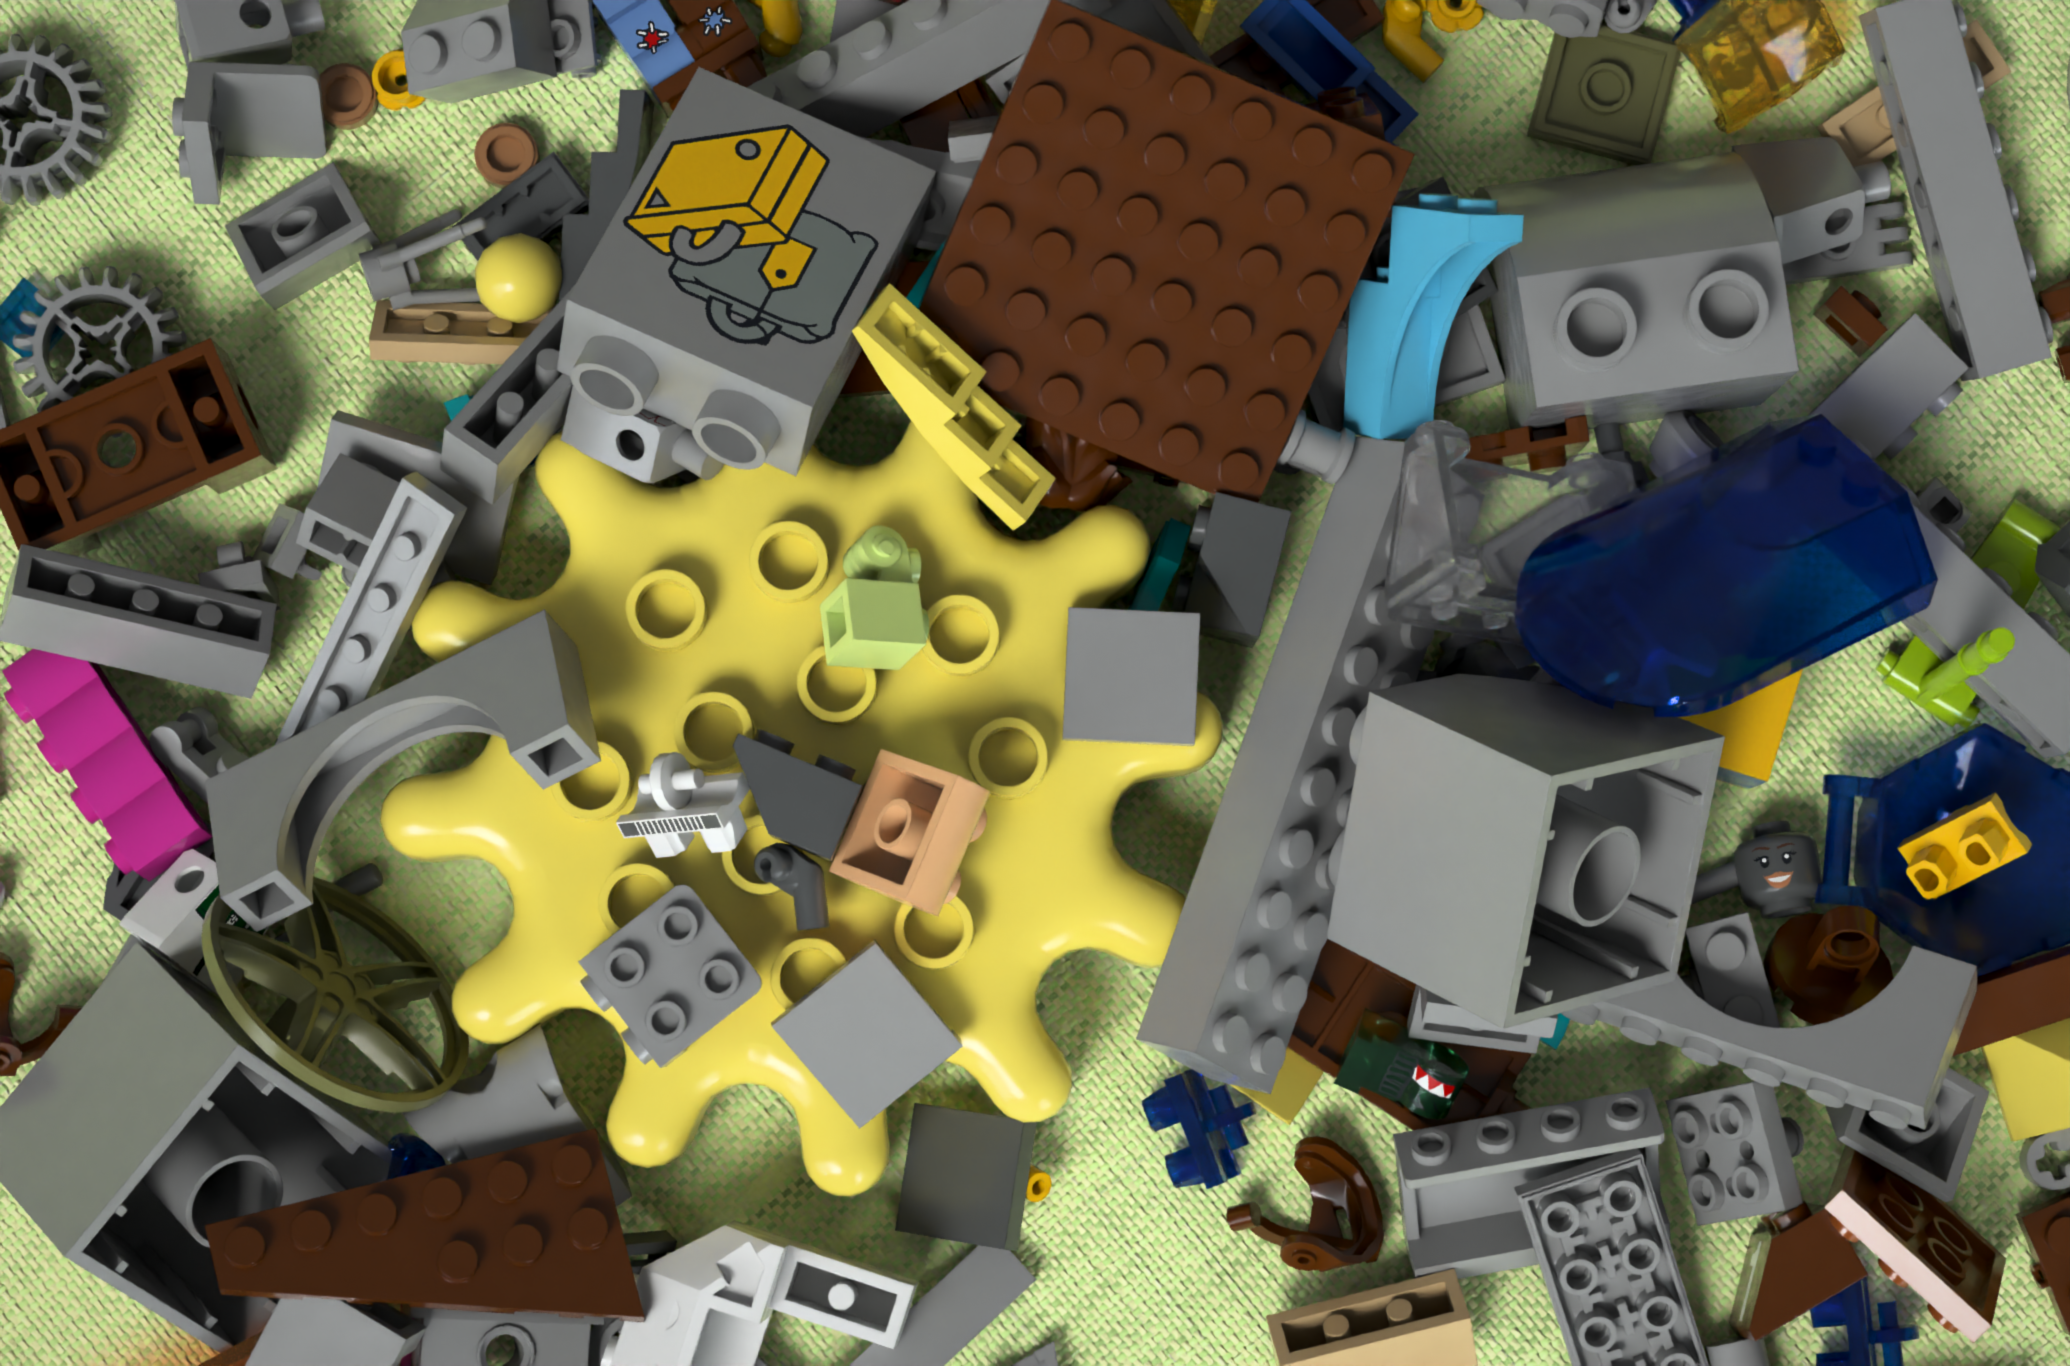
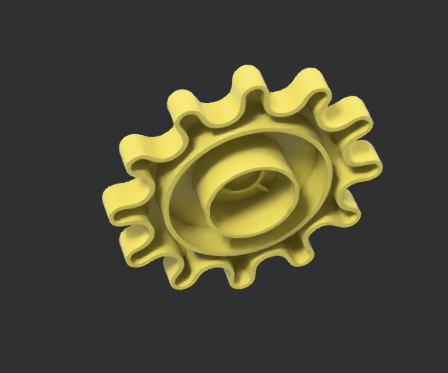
[380,420,1223,1197]

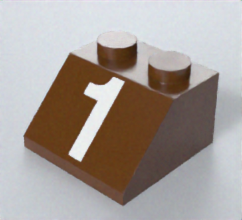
[1729,1200,1869,1342]

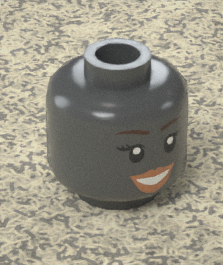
[1734,821,1824,919]

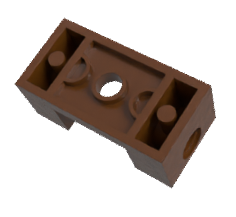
[0,338,278,556]

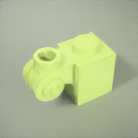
[820,525,929,670]

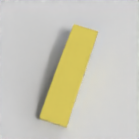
[852,283,1056,530]

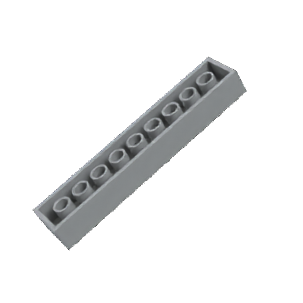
[1136,436,1481,1094]

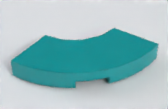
[1128,518,1191,611]

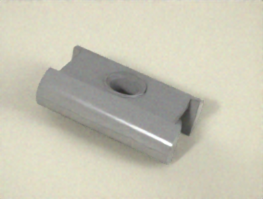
[401,1304,605,1366]

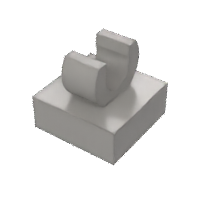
[251,503,322,580]
[198,541,281,611]

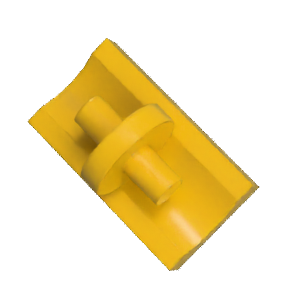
[1897,792,2032,900]

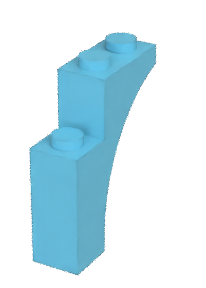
[1343,193,1524,439]

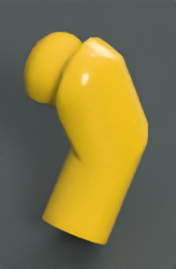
[1382,0,1445,83]

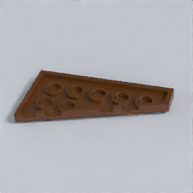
[205,1128,645,1322]

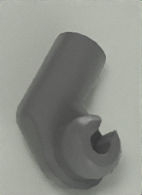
[754,843,830,931]

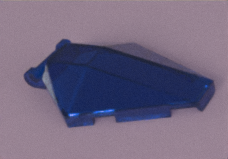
[1814,723,2070,977]

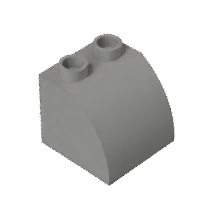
[1474,152,1799,430]
[1327,674,1725,1029]
[0,942,409,1366]

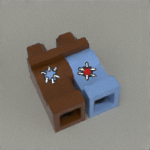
[592,0,767,118]

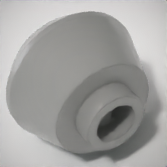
[1649,410,1732,492]

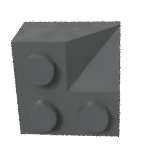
[1171,492,1291,648]

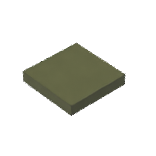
[1527,23,1682,165]

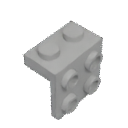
[172,62,327,205]
[578,885,762,1068]

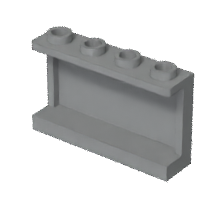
[1393,1087,1670,1279]

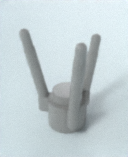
[358,209,487,311]

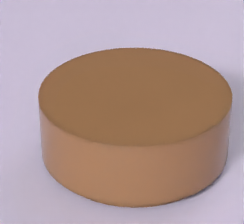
[320,63,379,130]
[474,123,540,189]

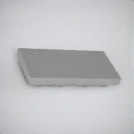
[1514,1148,1709,1366]

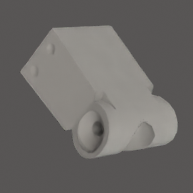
[403,1023,632,1206]

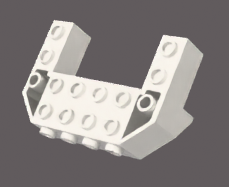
[600,1220,919,1366]

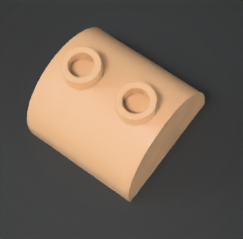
[829,749,991,916]

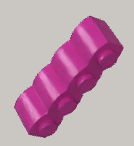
[2,649,212,882]

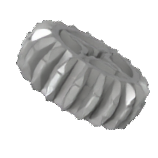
[0,34,113,206]
[13,266,188,438]

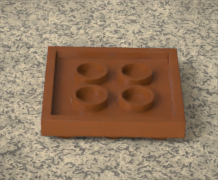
[1824,1144,2006,1343]

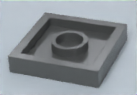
[895,1103,1037,1251]

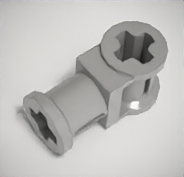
[1273,409,1355,485]

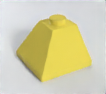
[1981,1018,2070,1141]

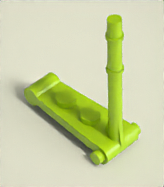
[1875,498,2062,729]

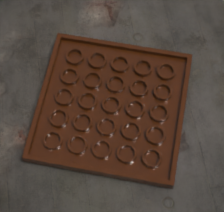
[917,0,1415,503]

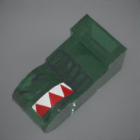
[1334,1008,1469,1120]

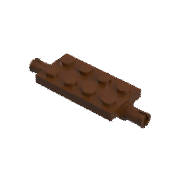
[1287,939,1532,1131]

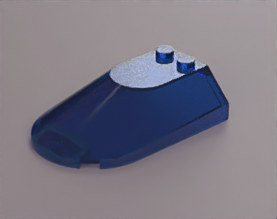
[1514,414,1938,717]

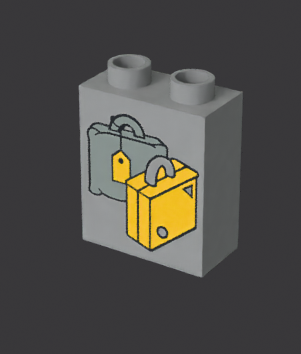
[557,67,936,476]

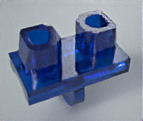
[1142,1069,1257,1189]
[1810,1276,1920,1366]

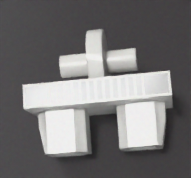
[616,752,750,858]

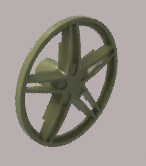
[201,876,469,1113]

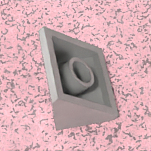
[224,162,381,310]
[1825,1067,1990,1203]

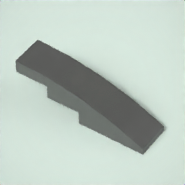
[559,89,654,302]

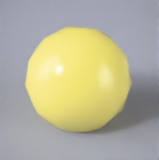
[475,233,562,323]

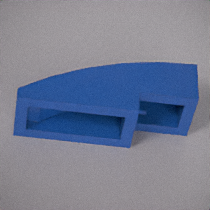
[1239,0,1419,142]

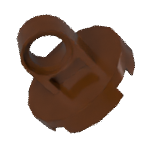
[1763,905,1894,1025]

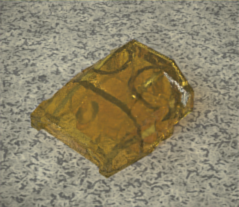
[1674,0,1846,134]

